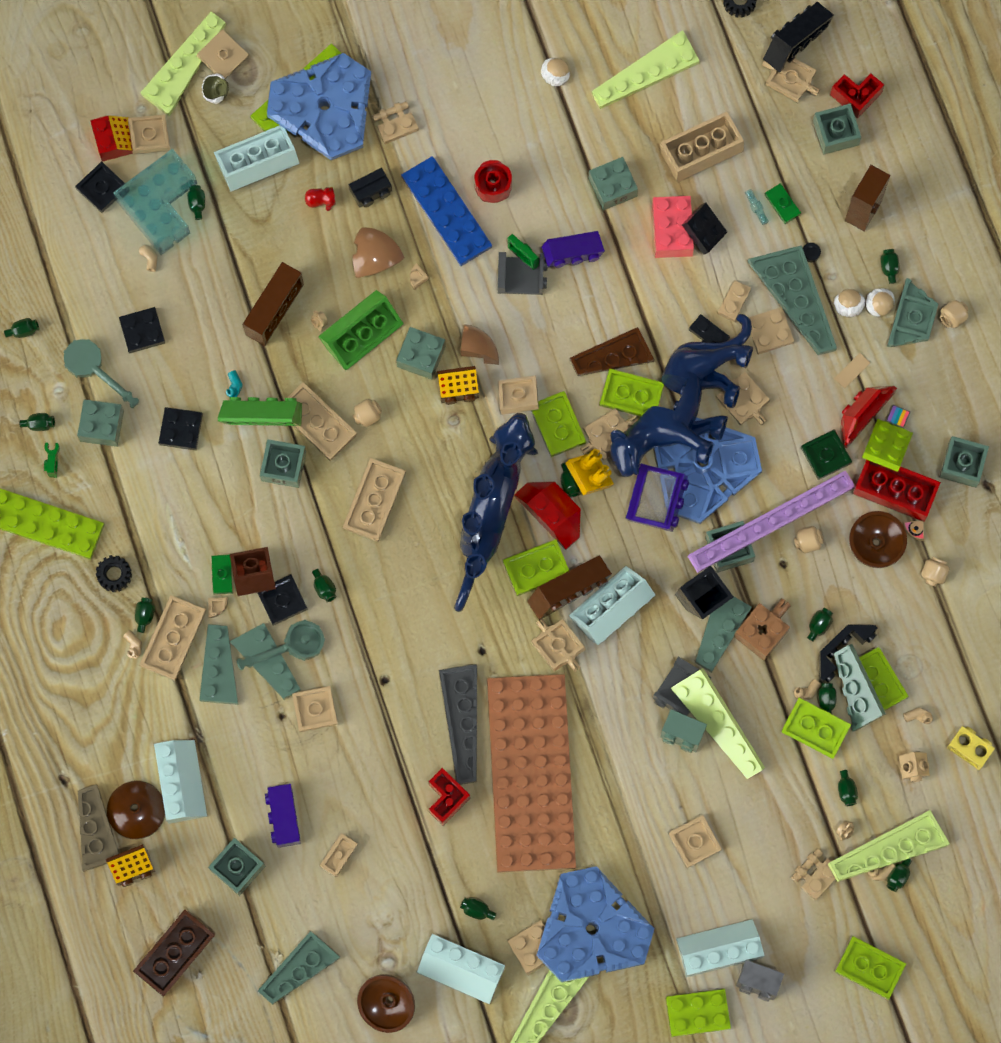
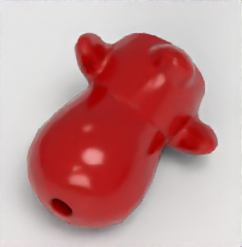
[305,187,336,211]

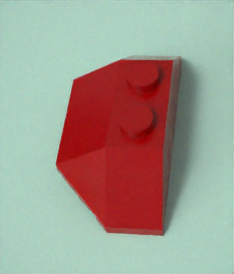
[841,386,897,449]
[514,481,581,550]

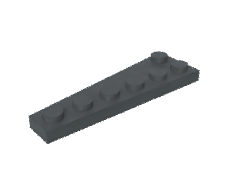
[439,664,477,785]

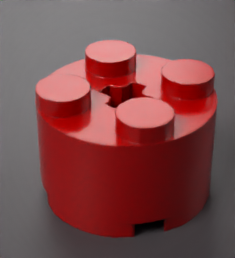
[474,160,512,203]

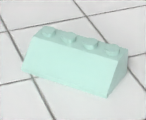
[214,125,299,192]
[569,566,655,645]
[154,740,207,824]
[676,919,765,978]
[417,934,505,1004]

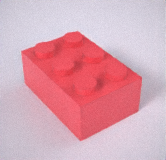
[652,196,694,258]

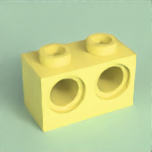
[947,726,995,770]

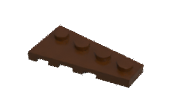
[570,327,654,376]

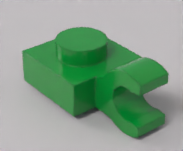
[44,443,60,478]

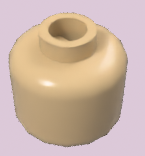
[940,300,968,328]
[353,399,382,427]
[794,526,824,553]
[921,557,950,587]

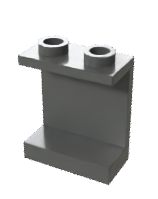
[498,252,547,295]
[653,656,711,716]

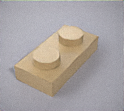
[718,280,751,322]
[320,833,358,877]

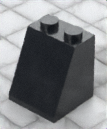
[675,566,734,620]

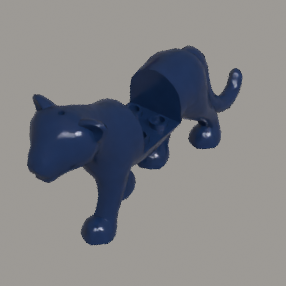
[610,314,753,477]
[454,413,538,612]

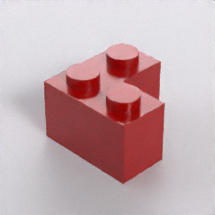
[830,73,885,118]
[428,768,471,826]

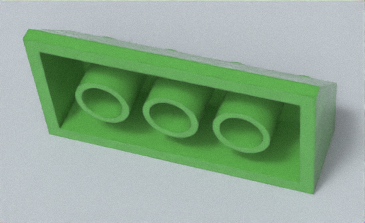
[318,290,404,370]
[218,397,302,426]

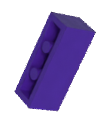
[542,231,605,268]
[265,784,301,848]

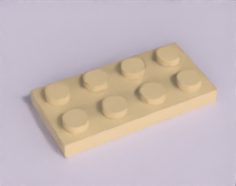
[284,382,357,461]
[343,458,406,542]
[139,595,206,681]

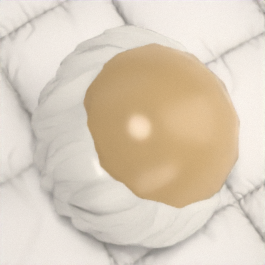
[541,58,570,87]
[865,288,895,317]
[834,289,865,317]

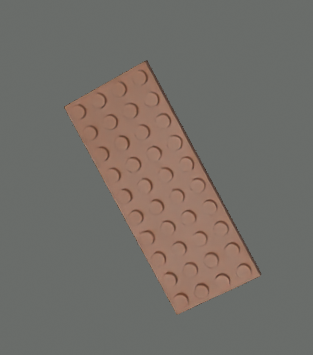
[487,674,576,873]

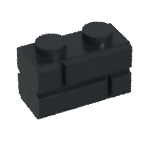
[348,167,392,208]

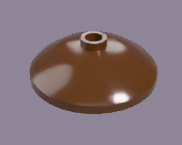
[849,511,907,568]
[107,781,165,839]
[357,974,415,1033]

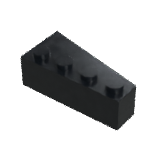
[763,1,834,73]

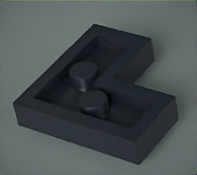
[689,314,730,343]

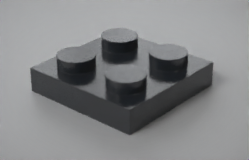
[75,161,128,213]
[682,203,727,255]
[119,307,165,354]
[158,407,203,451]
[258,574,308,626]

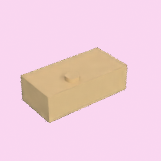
[660,112,744,182]

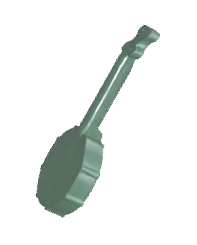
[64,339,139,408]
[236,620,325,670]

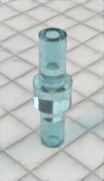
[745,189,769,225]

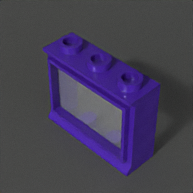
[626,463,689,532]

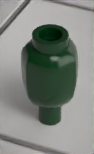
[187,185,205,220]
[880,249,900,284]
[4,318,39,338]
[19,413,55,431]
[560,463,581,498]
[312,569,337,602]
[135,597,155,633]
[807,608,833,642]
[818,683,837,714]
[838,770,858,807]
[886,859,912,892]
[460,897,496,920]

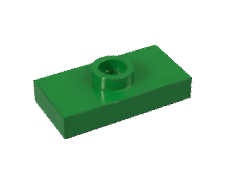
[764,183,801,224]
[508,234,539,270]
[211,555,233,595]

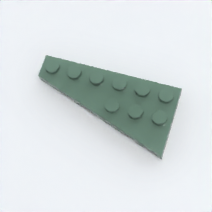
[747,245,837,355]

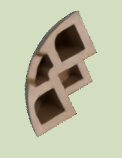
[353,227,404,278]
[461,324,499,365]

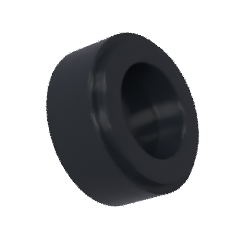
[803,243,821,263]

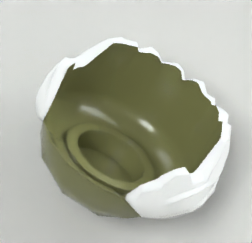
[202,73,229,104]

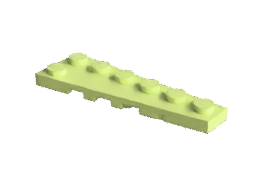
[140,12,226,116]
[592,30,699,109]
[671,668,765,779]
[828,810,950,882]
[510,970,589,1043]

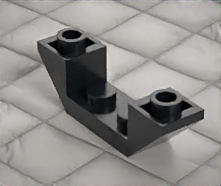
[819,625,878,683]

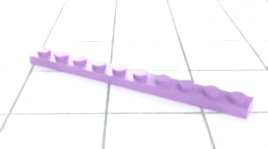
[687,470,855,573]

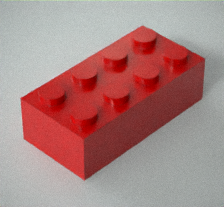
[853,460,941,522]

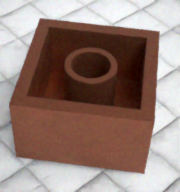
[230,547,276,596]

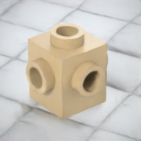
[899,752,930,782]

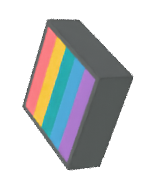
[886,405,911,428]

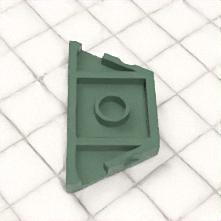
[887,278,938,347]

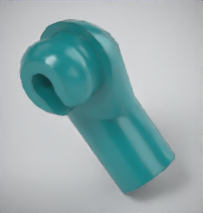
[226,370,243,397]

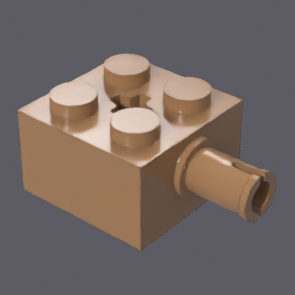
[734,598,791,661]

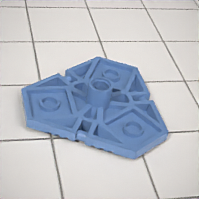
[267,53,371,160]
[654,417,762,524]
[536,866,654,983]

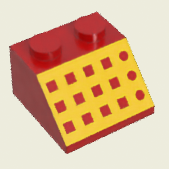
[90,115,133,162]

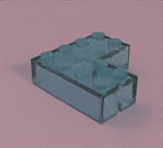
[113,149,198,255]

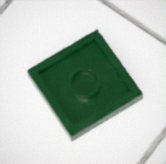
[800,429,852,480]

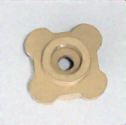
[311,310,328,331]
[836,821,855,841]

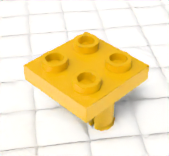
[565,449,614,496]

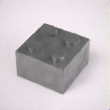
[736,960,784,1002]

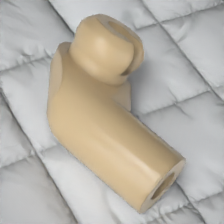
[139,245,158,272]
[123,630,142,659]
[794,679,821,700]
[903,708,933,724]
[868,864,895,881]

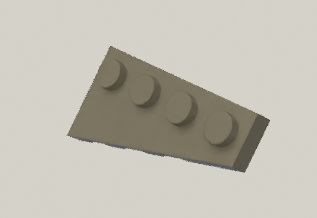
[78,784,119,872]

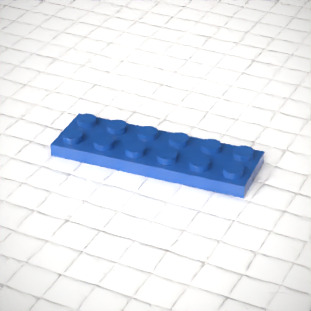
[401,156,492,266]

